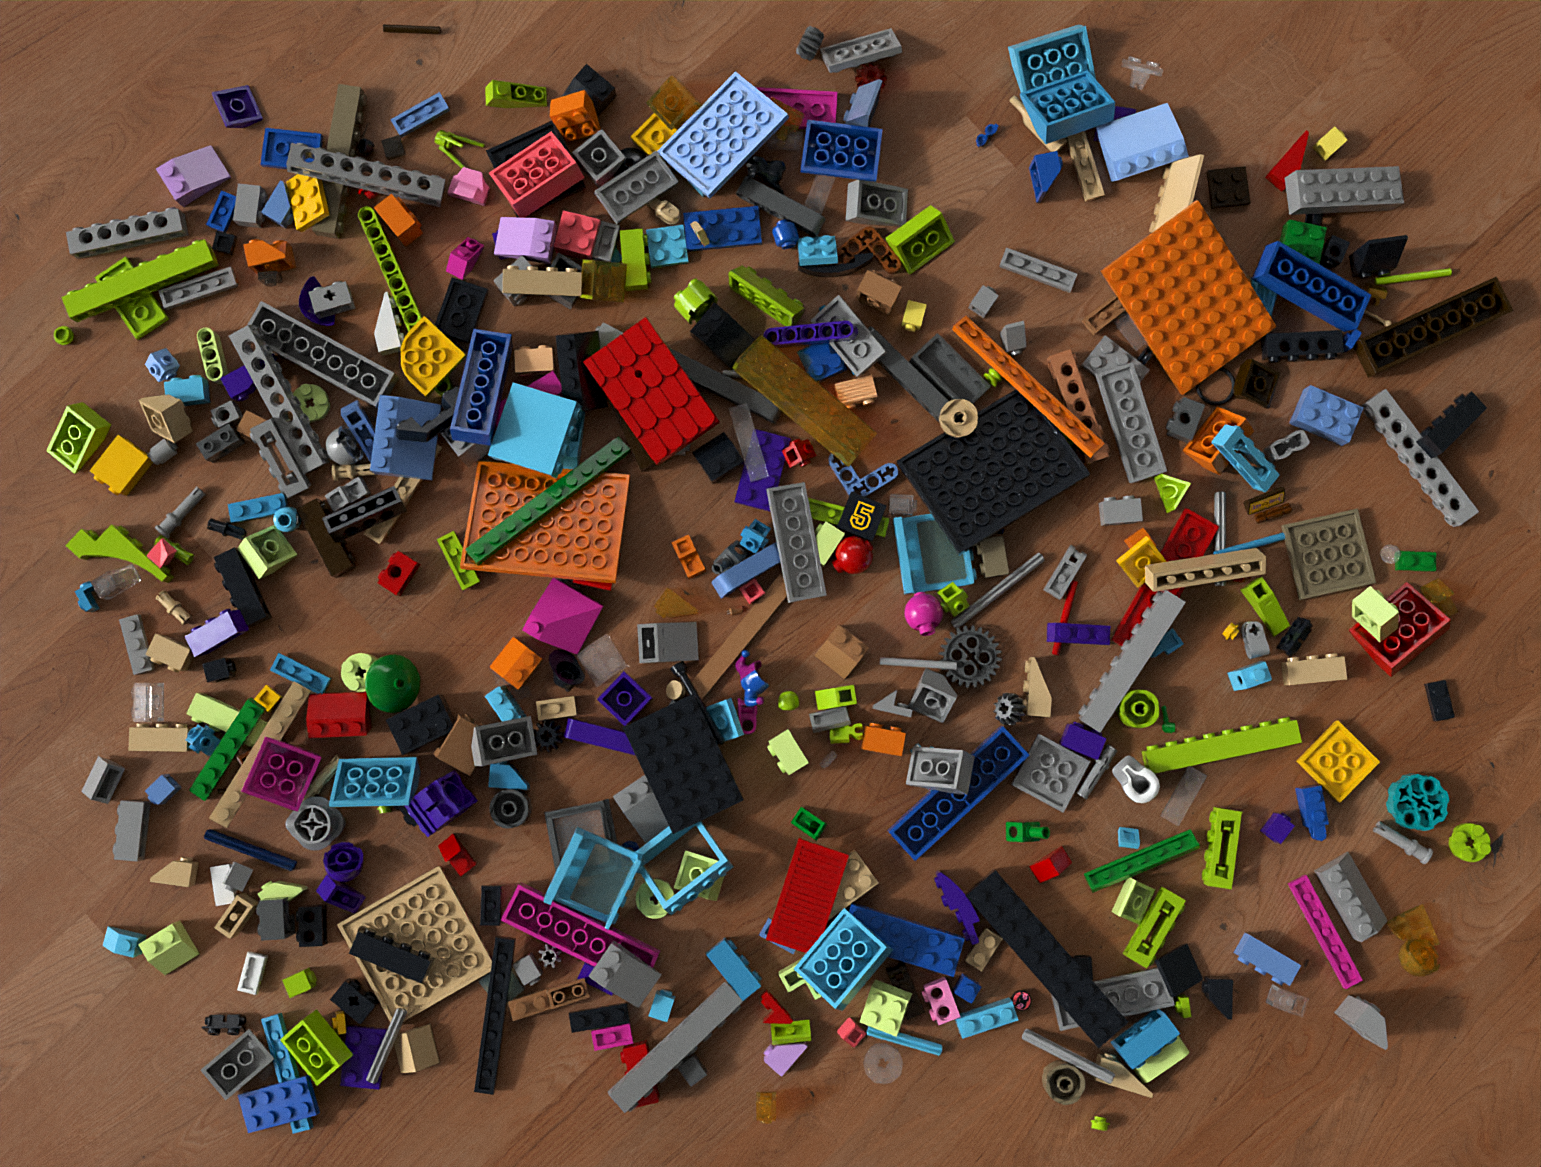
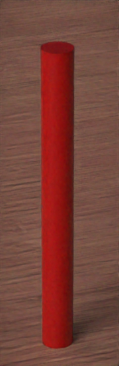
[1052,580,1078,656]

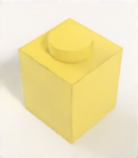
[1312,126,1347,160]
[901,300,927,332]

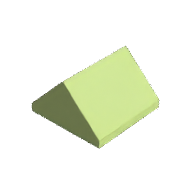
[1112,878,1155,925]

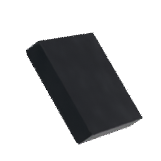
[1155,944,1203,997]

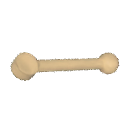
[1364,310,1392,327]

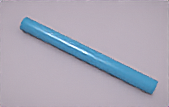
[1213,532,1285,554]

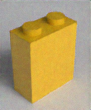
[90,435,153,496]

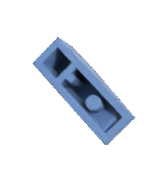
[341,400,375,463]

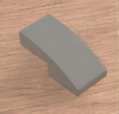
[325,476,371,512]

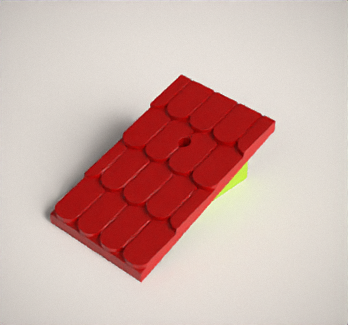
[583,317,720,466]

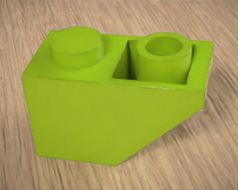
[815,685,857,710]

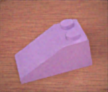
[156,145,231,207]
[494,217,557,264]

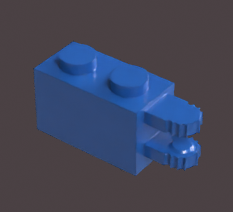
[1295,785,1329,841]

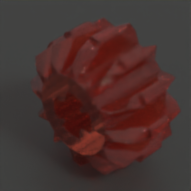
[855,62,887,89]

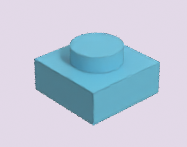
[1118,827,1140,849]

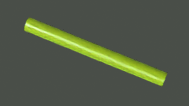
[1374,268,1452,285]

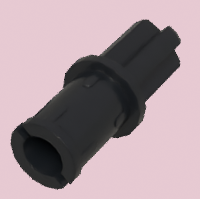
[207,518,247,540]

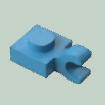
[1150,628,1184,658]

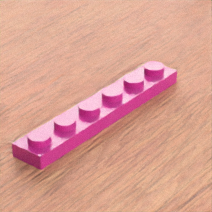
[1287,875,1363,989]

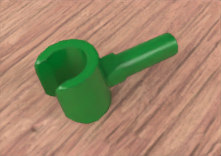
[1161,706,1175,733]

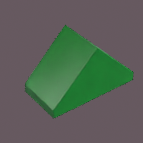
[791,807,827,841]

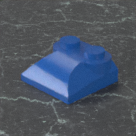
[797,343,847,386]

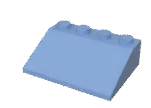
[1096,103,1189,182]

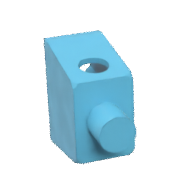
[1227,661,1272,691]

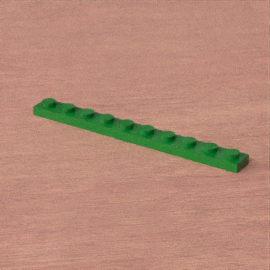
[465,436,631,565]

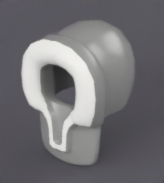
[1112,755,1160,804]

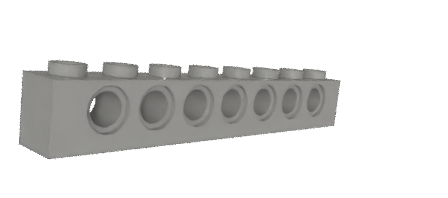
[286,143,445,207]
[229,325,330,474]
[1361,389,1479,527]

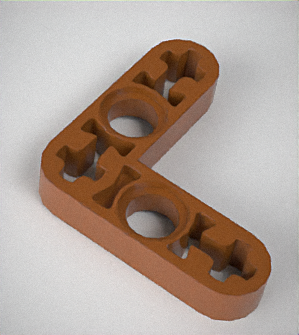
[832,226,901,274]

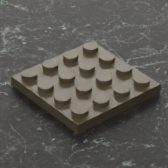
[1281,508,1376,600]

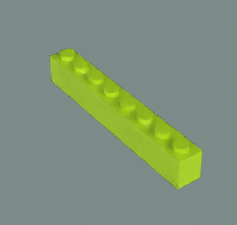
[61,239,219,323]
[1141,717,1302,773]

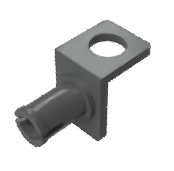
[712,540,750,575]

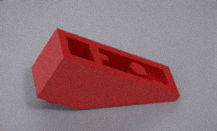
[1265,130,1309,192]

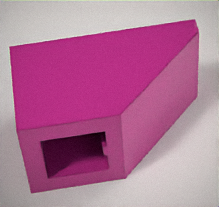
[446,237,484,280]

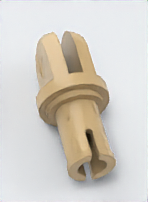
[647,198,681,225]

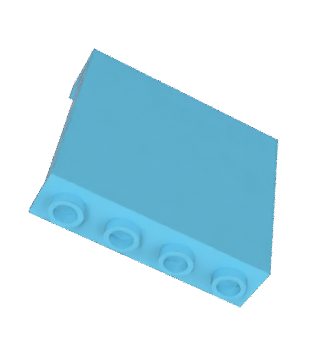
[488,383,582,479]

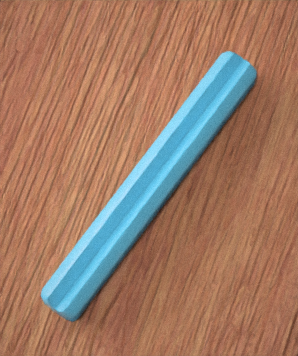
[867,1026,943,1056]

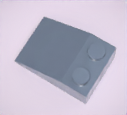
[843,79,882,127]

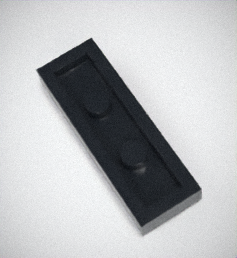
[569,1002,630,1033]

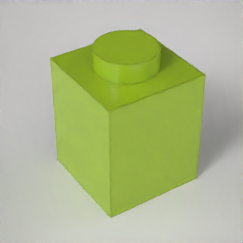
[282,968,317,998]

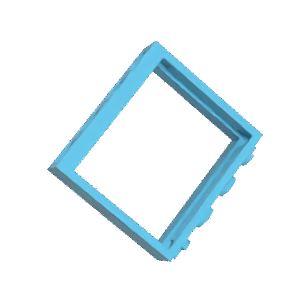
[631,821,734,915]

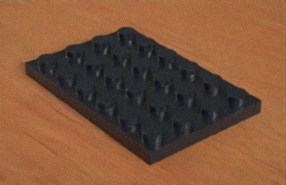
[623,694,744,834]

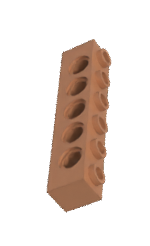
[1046,349,1110,466]

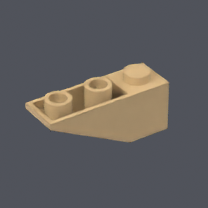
[1022,657,1052,717]

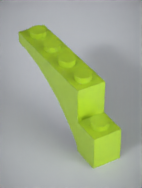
[65,524,174,583]

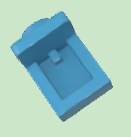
[74,581,100,613]

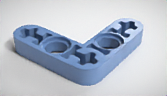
[828,451,898,497]

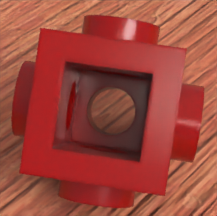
[782,438,817,468]

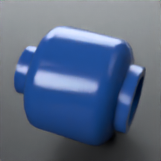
[772,219,799,250]

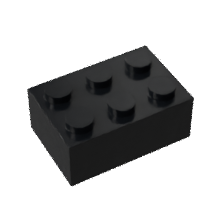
[386,694,456,755]

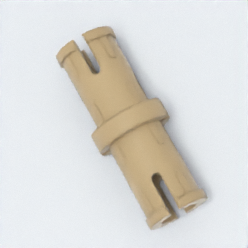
[156,590,192,625]

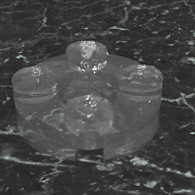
[863,1043,903,1084]

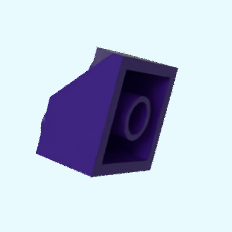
[597,671,653,726]

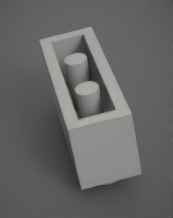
[113,800,151,861]

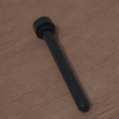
[670,661,725,745]

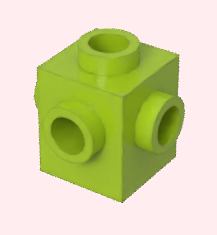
[937,582,969,617]

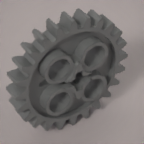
[938,625,1002,688]

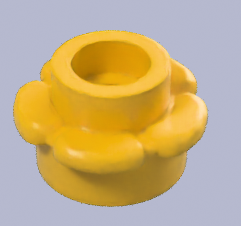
[1222,622,1240,640]

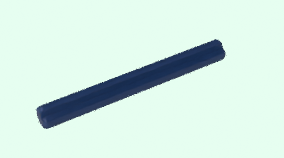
[204,829,297,871]

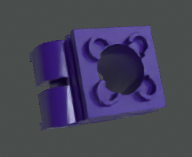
[405,770,478,837]

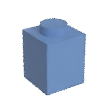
[145,774,182,805]

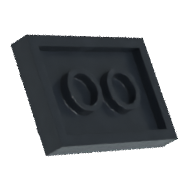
[435,277,489,344]

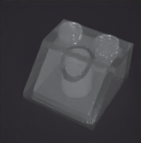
[576,634,629,687]
[131,682,164,722]

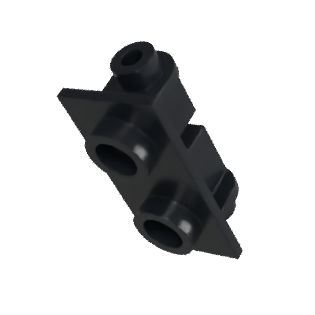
[1276,617,1313,657]
[202,1014,247,1036]

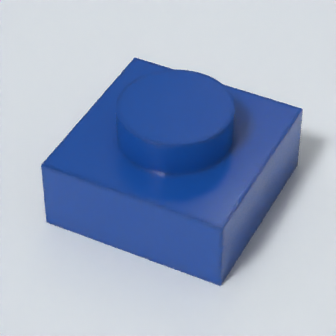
[1343,329,1362,352]

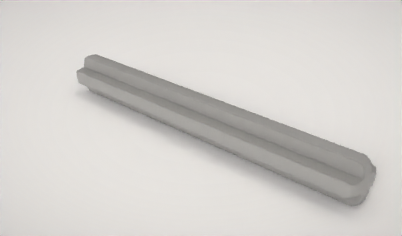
[1214,492,1226,586]
[1022,1029,1115,1084]

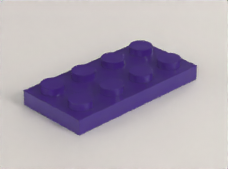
[734,429,791,512]

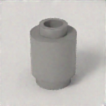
[147,438,178,465]

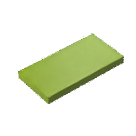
[94,256,169,340]

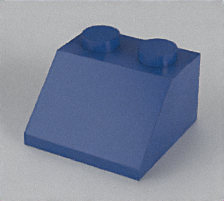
[1029,151,1063,203]

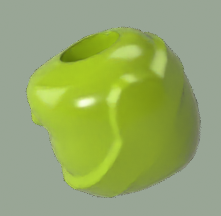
[778,691,799,710]

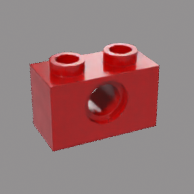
[377,551,421,596]

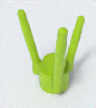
[435,130,485,168]

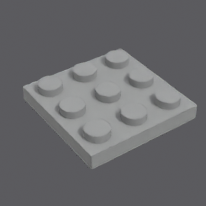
[1011,734,1090,813]

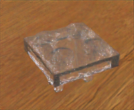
[1121,56,1164,90]

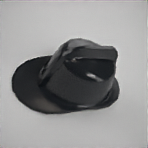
[548,649,585,692]

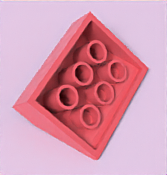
[489,131,584,218]

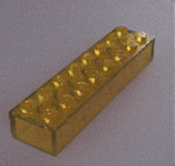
[732,335,877,467]

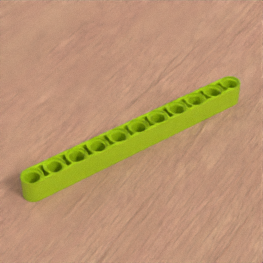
[358,206,454,397]

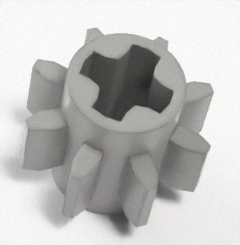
[538,943,562,968]

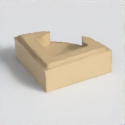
[690,221,710,247]

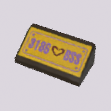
[1243,487,1285,515]

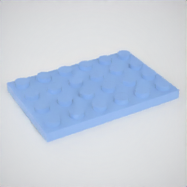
[657,71,789,199]

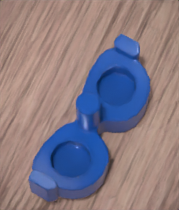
[976,124,999,147]

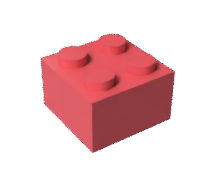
[553,210,601,261]

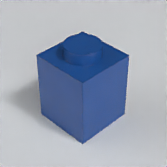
[952,973,981,1004]

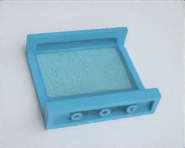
[893,514,977,595]
[543,827,643,930]

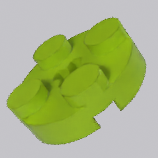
[1449,823,1491,862]

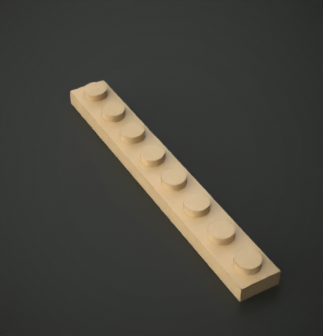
[209,681,311,828]

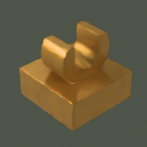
[1363,283,1388,306]

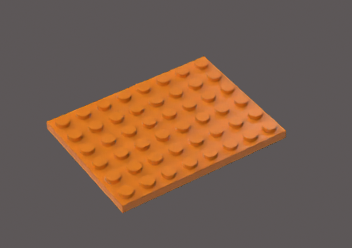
[1101,200,1277,395]
[460,461,630,583]

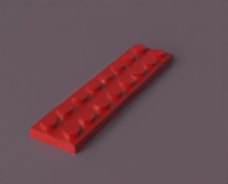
[1110,508,1219,646]

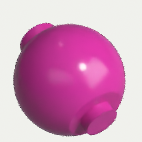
[904,592,943,636]

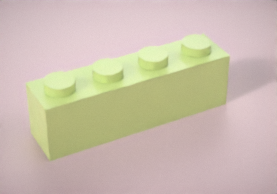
[186,693,268,747]

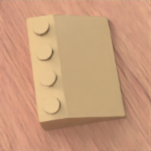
[1149,154,1204,233]

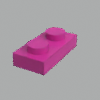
[591,1023,634,1051]

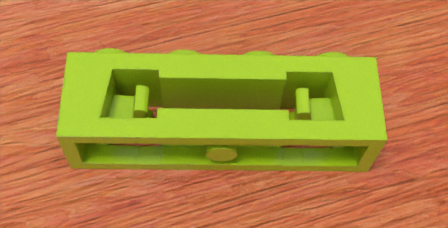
[1202,807,1242,890]
[1122,887,1186,968]

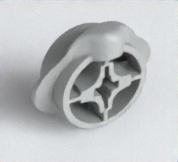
[285,796,346,850]

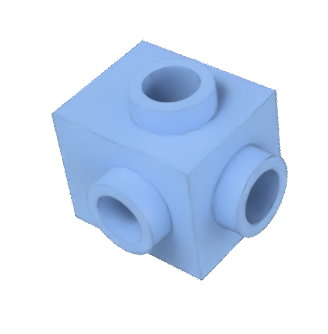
[145,348,180,382]

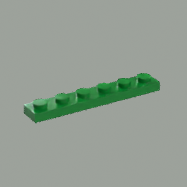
[189,697,266,801]
[1084,829,1200,893]

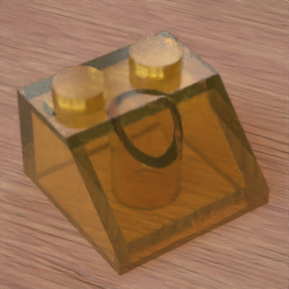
[646,75,702,130]

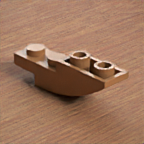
[507,978,590,1021]

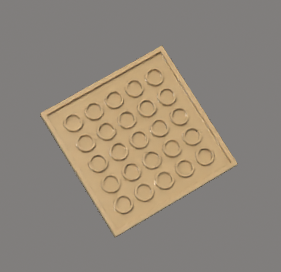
[337,865,492,1023]

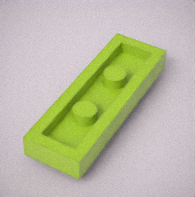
[437,531,481,591]

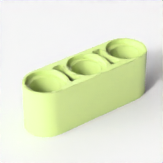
[197,327,229,384]
[1133,1035,1189,1083]

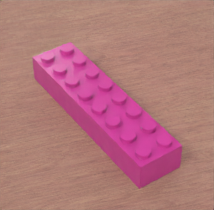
[501,882,660,968]

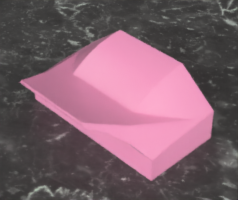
[448,167,490,206]

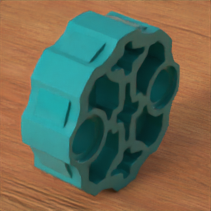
[1386,773,1450,831]

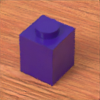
[1260,813,1295,844]

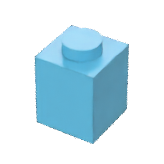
[649,989,675,1022]

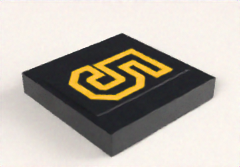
[837,492,886,542]

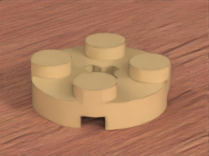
[939,399,978,438]

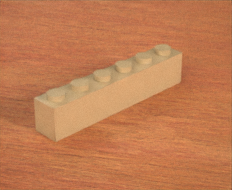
[1145,548,1266,592]

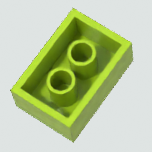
[280,1009,353,1086]

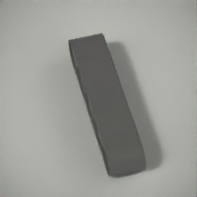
[736,176,826,237]

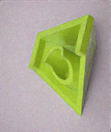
[1154,474,1191,513]

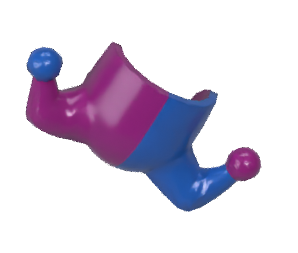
[735,650,769,707]

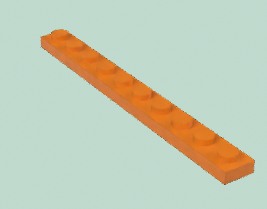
[952,316,1105,458]

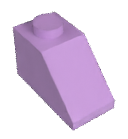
[763,1042,807,1077]

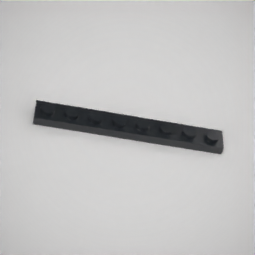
[474,936,516,1095]

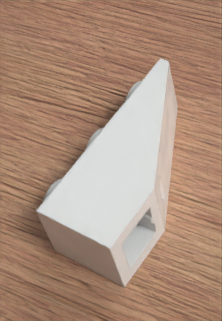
[374,292,405,356]

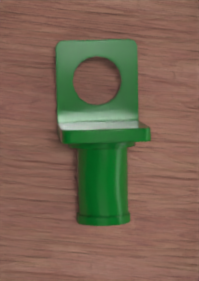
[1006,821,1050,842]

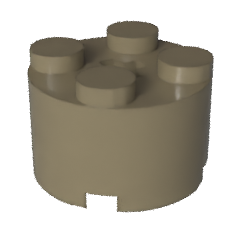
[1042,1060,1085,1105]

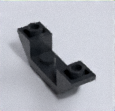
[396,386,459,442]

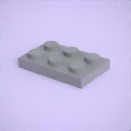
[1081,335,1150,383]

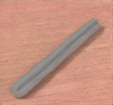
[951,553,1045,629]

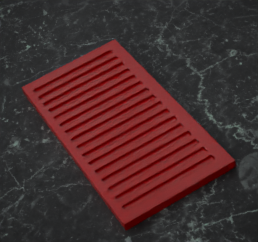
[766,838,849,953]

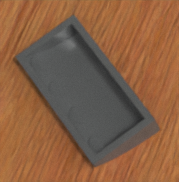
[909,333,991,404]

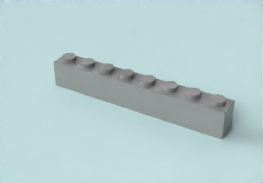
[1078,590,1186,732]
[608,982,743,1113]

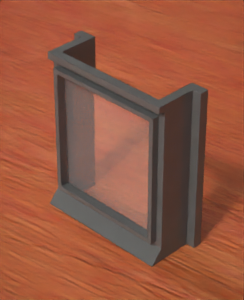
[544,799,622,878]

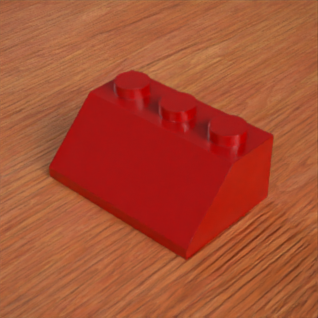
[306,692,372,738]

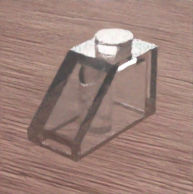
[91,564,142,600]
[1266,984,1310,1017]

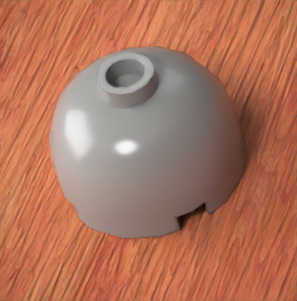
[326,426,363,465]

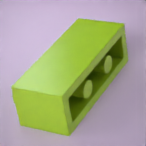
[620,229,651,291]

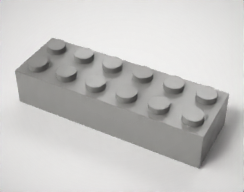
[1285,166,1404,215]

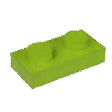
[771,1020,812,1045]

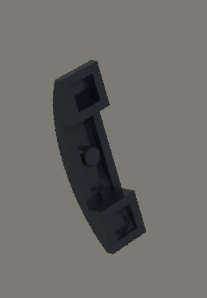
[798,253,874,277]

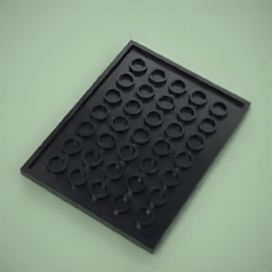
[897,389,1090,555]

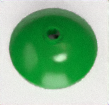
[365,654,420,713]

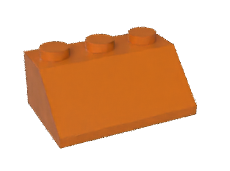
[1183,406,1254,475]

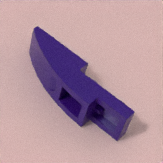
[934,871,980,945]

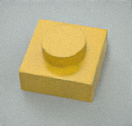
[254,685,283,712]
[332,1011,346,1034]

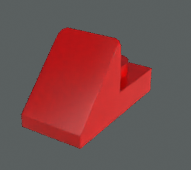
[438,833,477,876]
[761,989,793,1024]

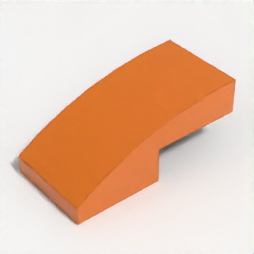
[671,534,706,579]

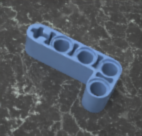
[711,542,780,599]

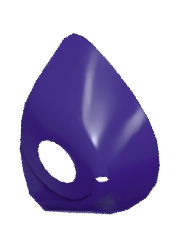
[299,276,335,326]

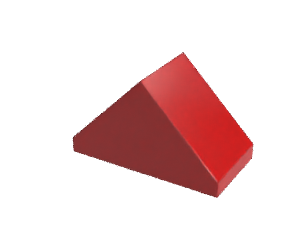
[1029,846,1072,883]

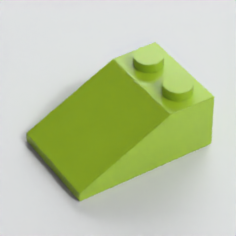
[46,402,111,474]

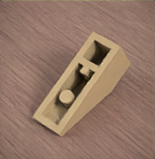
[1092,1052,1153,1098]

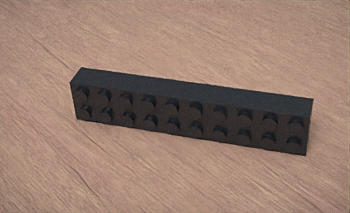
[965,869,1128,1048]

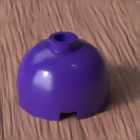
[323,842,364,882]

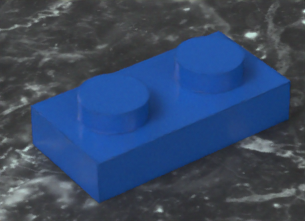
[206,190,236,233]

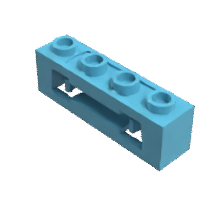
[1211,424,1280,492]

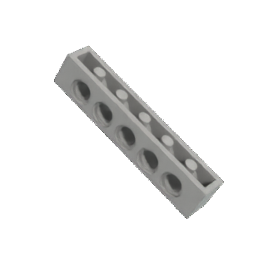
[66,207,189,259]

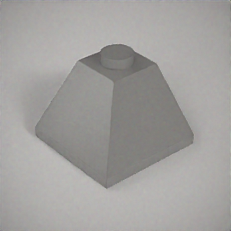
[908,668,957,723]

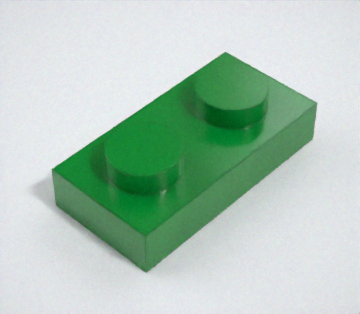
[1395,551,1436,572]

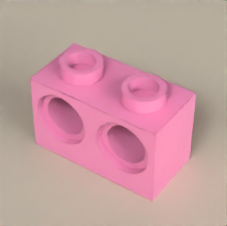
[922,977,961,1025]

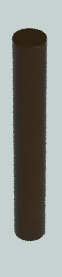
[383,24,440,34]

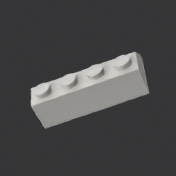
[1314,852,1388,942]

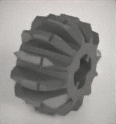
[796,26,824,61]
[993,693,1026,726]

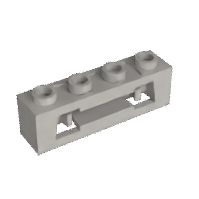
[250,418,311,498]

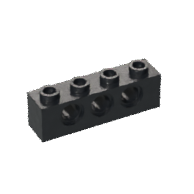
[1261,330,1344,363]
[322,486,407,544]

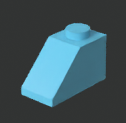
[103,926,147,958]

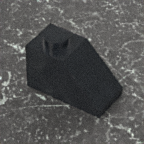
[1201,976,1233,1020]

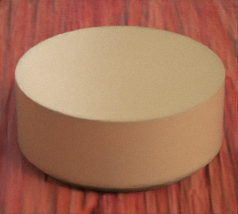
[666,680,686,700]

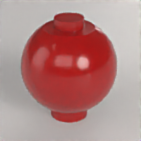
[832,536,874,574]

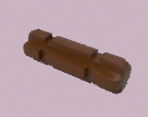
[1254,503,1292,524]

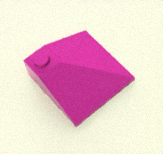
[522,578,604,654]
[241,736,321,812]

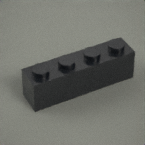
[1416,391,1487,459]
[213,547,272,627]
[349,928,435,984]

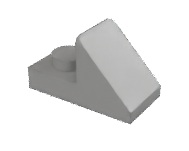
[872,690,913,717]

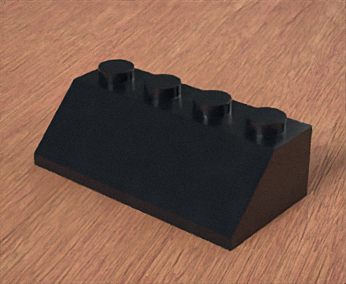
[555,330,608,411]

